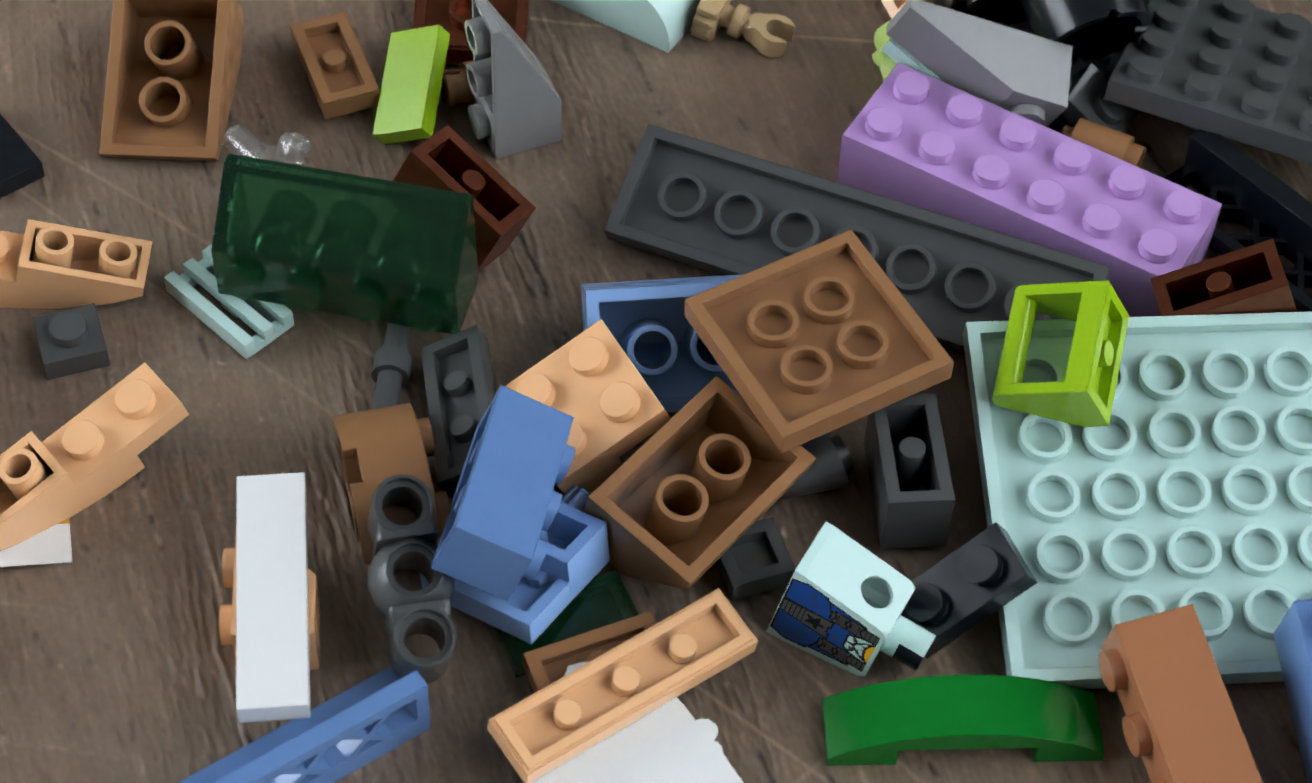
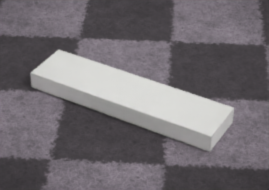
[236,472,310,723]

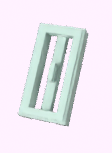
[164,244,294,360]

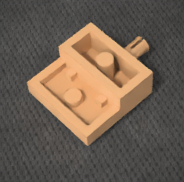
[505,319,671,495]

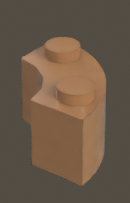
[333,403,450,565]

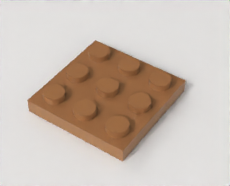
[684,230,954,453]

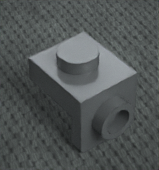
[1055,63,1139,133]

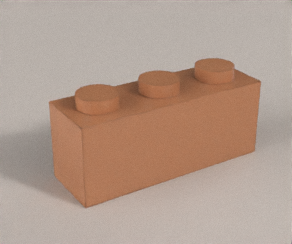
[1098,604,1263,783]

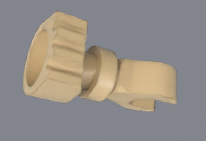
[691,0,795,58]

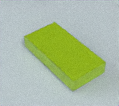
[372,24,450,144]

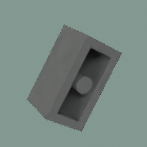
[864,393,955,549]

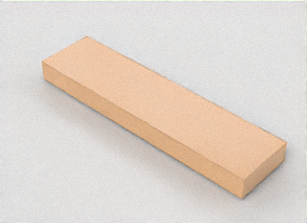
[487,588,758,783]

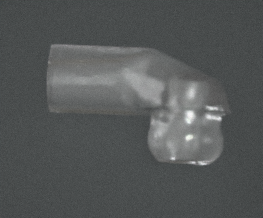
[222,124,311,174]

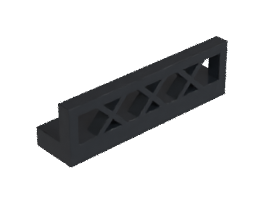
[1164,129,1312,312]

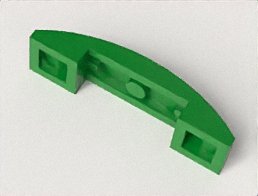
[821,675,1105,766]

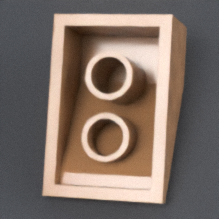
[99,0,245,162]

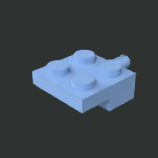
[420,485,610,644]

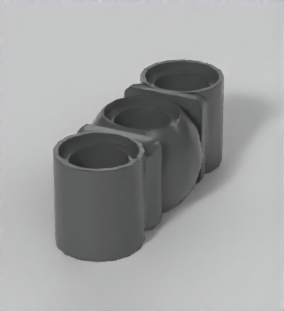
[367,475,457,684]

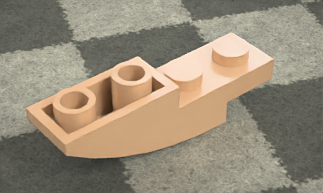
[0,219,153,309]
[0,362,189,551]

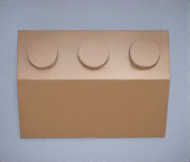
[583,376,816,590]

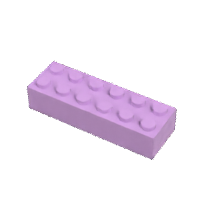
[837,62,1222,317]

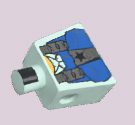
[766,521,936,676]

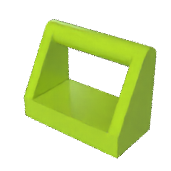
[992,280,1129,427]

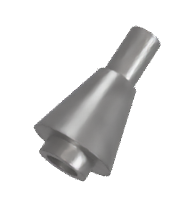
[781,433,854,499]

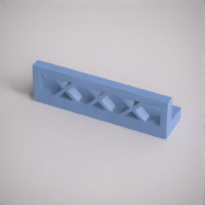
[178,666,431,783]

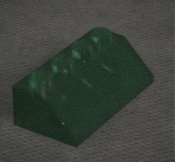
[211,153,478,334]

